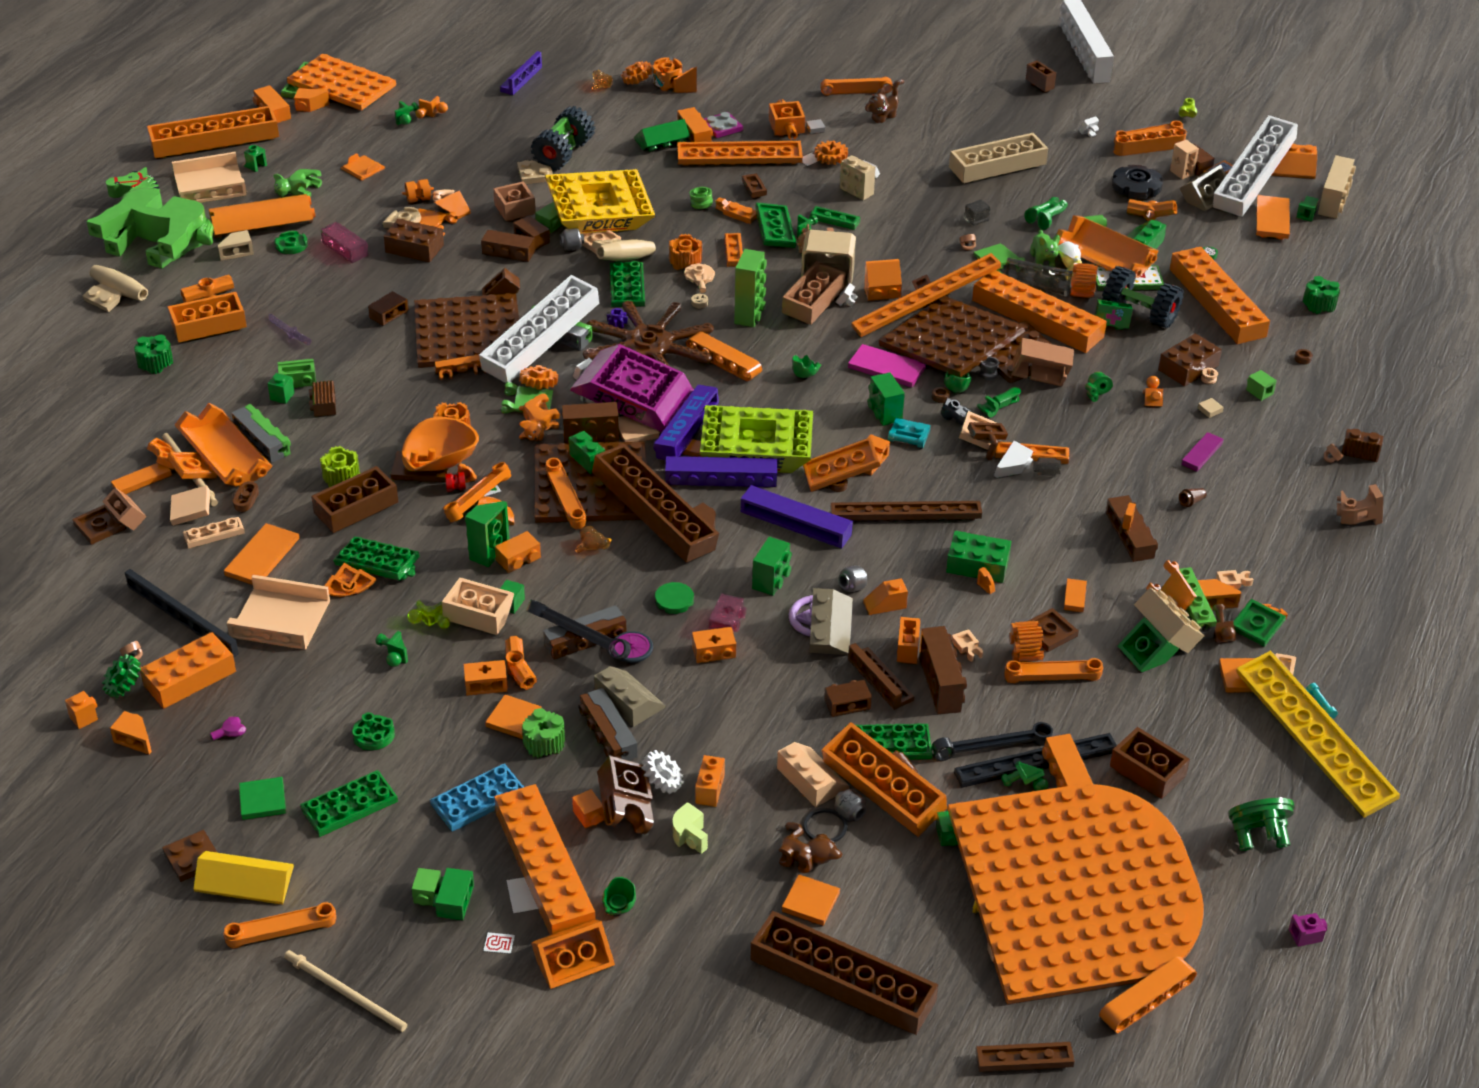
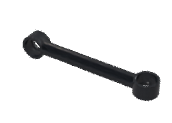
[526,599,631,659]
[931,722,1053,761]

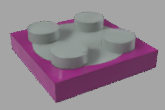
[704,112,743,138]

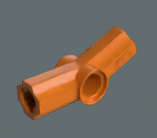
[1127,199,1177,221]
[505,636,537,690]

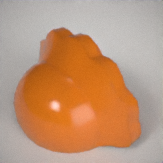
[457,463,477,483]

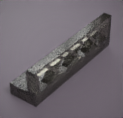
[1004,258,1073,297]

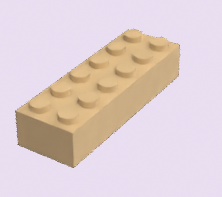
[949,133,1048,183]

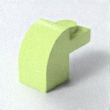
[673,802,708,854]

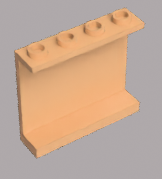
[172,152,247,203]
[227,575,330,650]

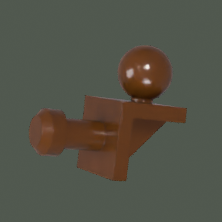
[1213,604,1236,643]

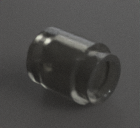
[1033,457,1061,476]

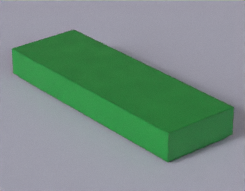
[810,206,860,230]

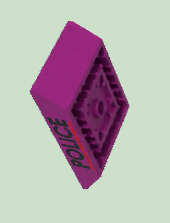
[570,344,694,432]

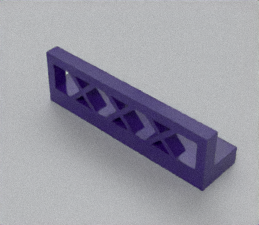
[500,51,542,95]

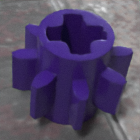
[607,308,628,329]

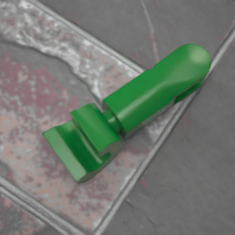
[977,387,1021,418]

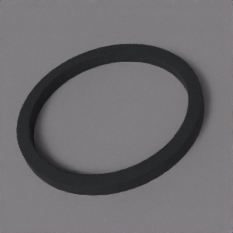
[804,808,847,842]

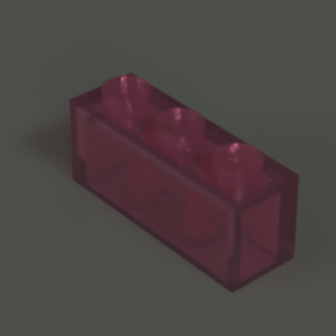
[320,222,368,264]

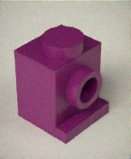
[1288,913,1327,947]

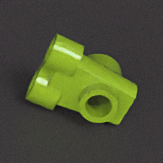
[1179,98,1197,118]

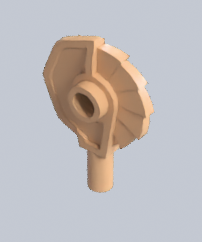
[684,263,715,293]

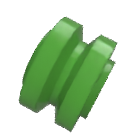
[690,187,713,209]

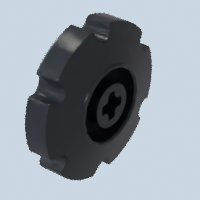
[1112,165,1163,199]

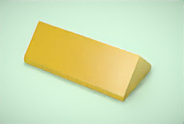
[194,851,294,905]

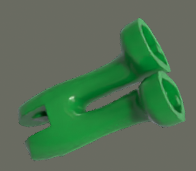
[1024,197,1068,230]

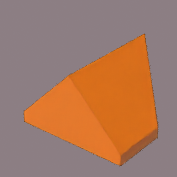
[673,66,697,93]
[434,190,471,219]

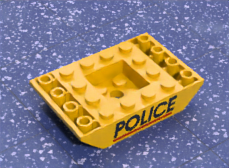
[545,169,655,234]

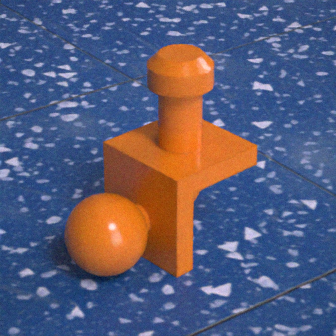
[415,96,448,119]
[1143,376,1163,407]

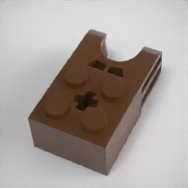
[597,756,653,835]

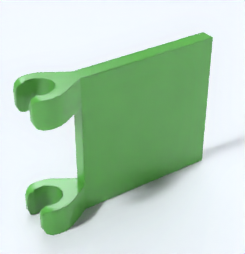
[973,243,1025,274]
[501,382,553,413]

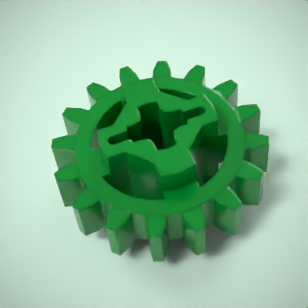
[102,654,141,698]

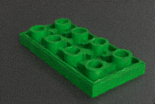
[610,261,645,307]
[333,536,420,580]
[845,723,933,760]
[300,770,398,837]

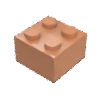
[493,181,536,221]

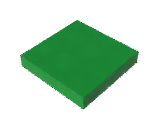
[1233,599,1286,647]
[239,777,286,820]

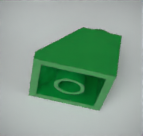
[1118,617,1179,672]

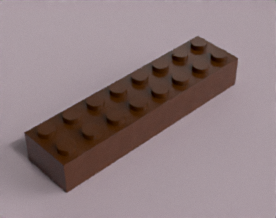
[592,444,719,563]
[750,911,938,1035]

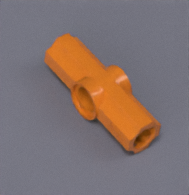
[180,275,234,303]

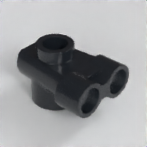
[940,398,971,426]

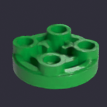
[352,712,395,750]

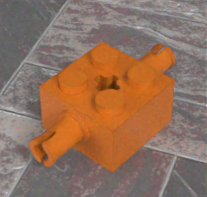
[769,99,805,140]

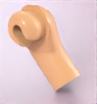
[432,189,455,202]

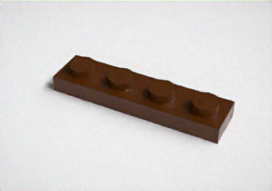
[975,1042,1075,1072]

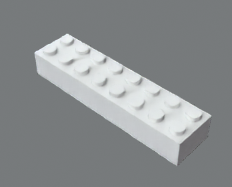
[1059,0,1114,83]
[1213,115,1298,217]
[479,275,599,383]

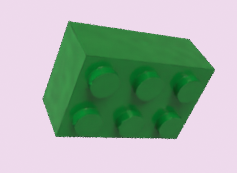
[946,531,1012,583]

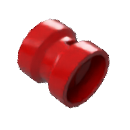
[445,472,466,492]

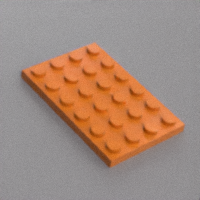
[287,54,396,111]

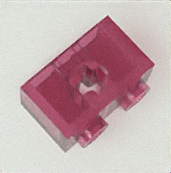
[709,593,746,634]

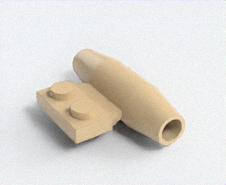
[592,239,656,261]
[83,265,148,312]

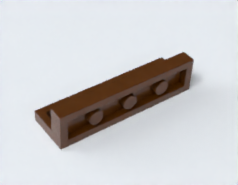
[848,643,915,710]

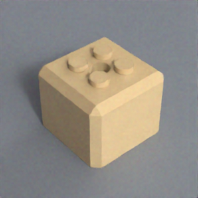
[801,230,856,295]

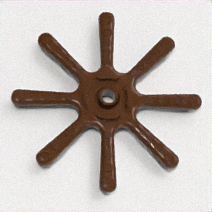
[583,301,714,366]

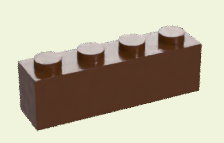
[1105,495,1158,562]

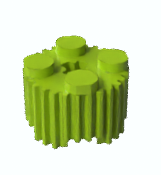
[320,446,360,487]

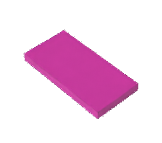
[848,344,926,387]

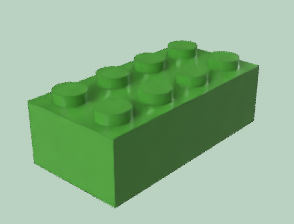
[734,249,767,327]

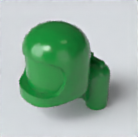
[1085,372,1113,402]

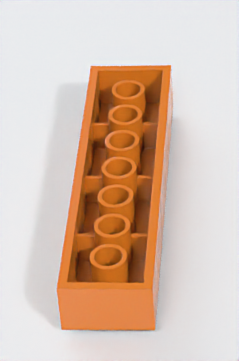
[147,106,279,158]
[1170,247,1270,344]
[972,270,1107,353]
[494,784,595,935]

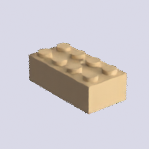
[1318,156,1356,219]

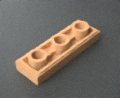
[183,517,245,549]

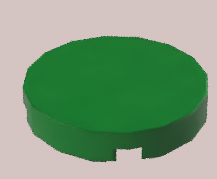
[275,231,308,254]
[655,582,694,614]

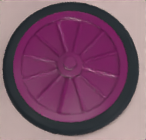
[614,631,653,663]

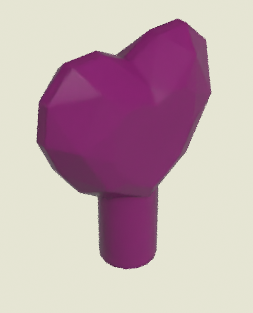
[210,716,246,741]

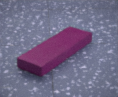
[1181,432,1224,472]

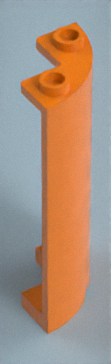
[208,194,316,238]
[1057,215,1159,278]
[175,403,272,486]

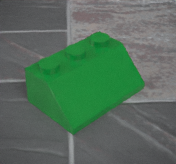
[634,119,690,151]
[1127,220,1166,249]
[465,501,510,568]

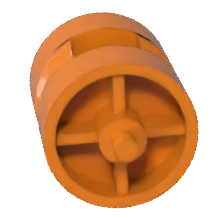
[402,179,434,203]

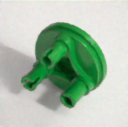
[1228,798,1295,851]

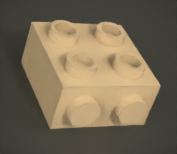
[840,155,876,200]

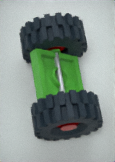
[531,106,595,172]
[1101,266,1184,329]

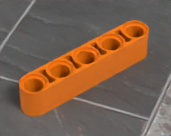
[1113,128,1187,156]
[686,331,762,381]
[1099,956,1197,1033]

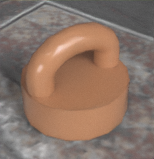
[959,234,976,250]
[1323,443,1343,463]
[119,641,143,660]

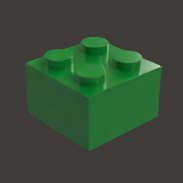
[867,372,905,426]
[752,537,792,596]

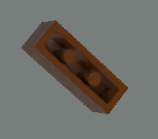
[481,230,535,262]

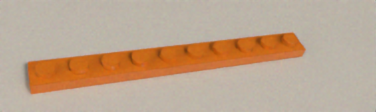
[852,253,1001,337]

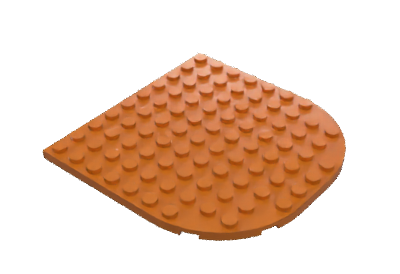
[948,784,1204,1004]

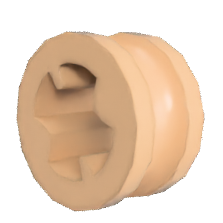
[1201,368,1218,384]

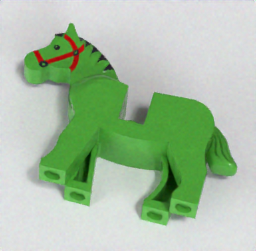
[86,167,214,268]

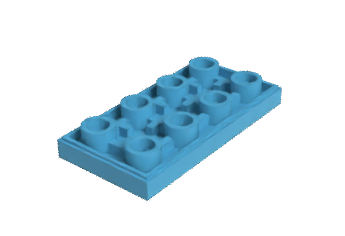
[430,763,524,832]

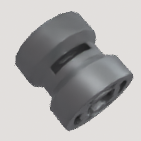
[980,357,999,380]

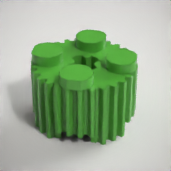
[522,708,565,758]

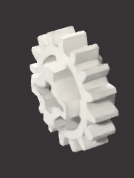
[642,750,684,794]

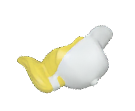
[1058,241,1082,280]

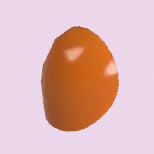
[402,417,479,471]

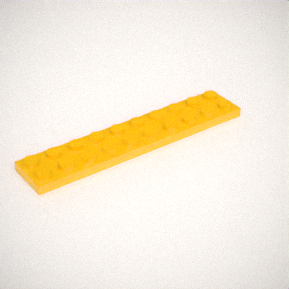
[1237,650,1400,818]

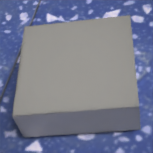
[806,119,825,134]

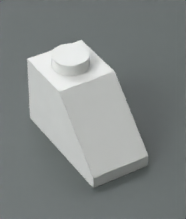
[994,441,1033,478]

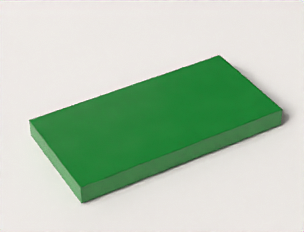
[755,203,797,248]

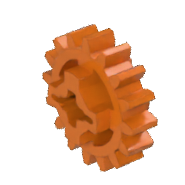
[621,61,653,85]
[814,141,848,165]
[519,365,558,390]

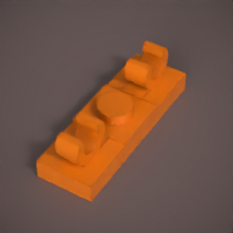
[434,355,486,380]

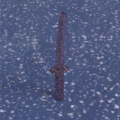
[269,314,311,345]

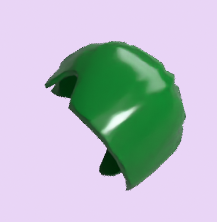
[792,355,821,378]
[944,371,971,393]
[602,877,636,915]

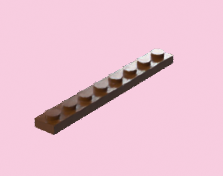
[830,501,982,521]

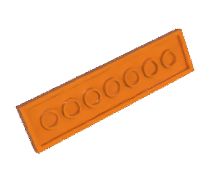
[677,141,803,165]

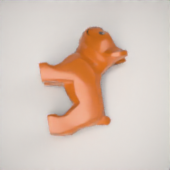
[519,394,560,441]

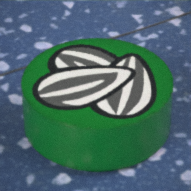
[1203,246,1218,260]

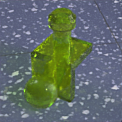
[407,600,450,629]

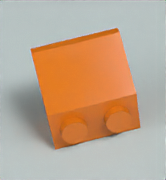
[864,259,902,301]

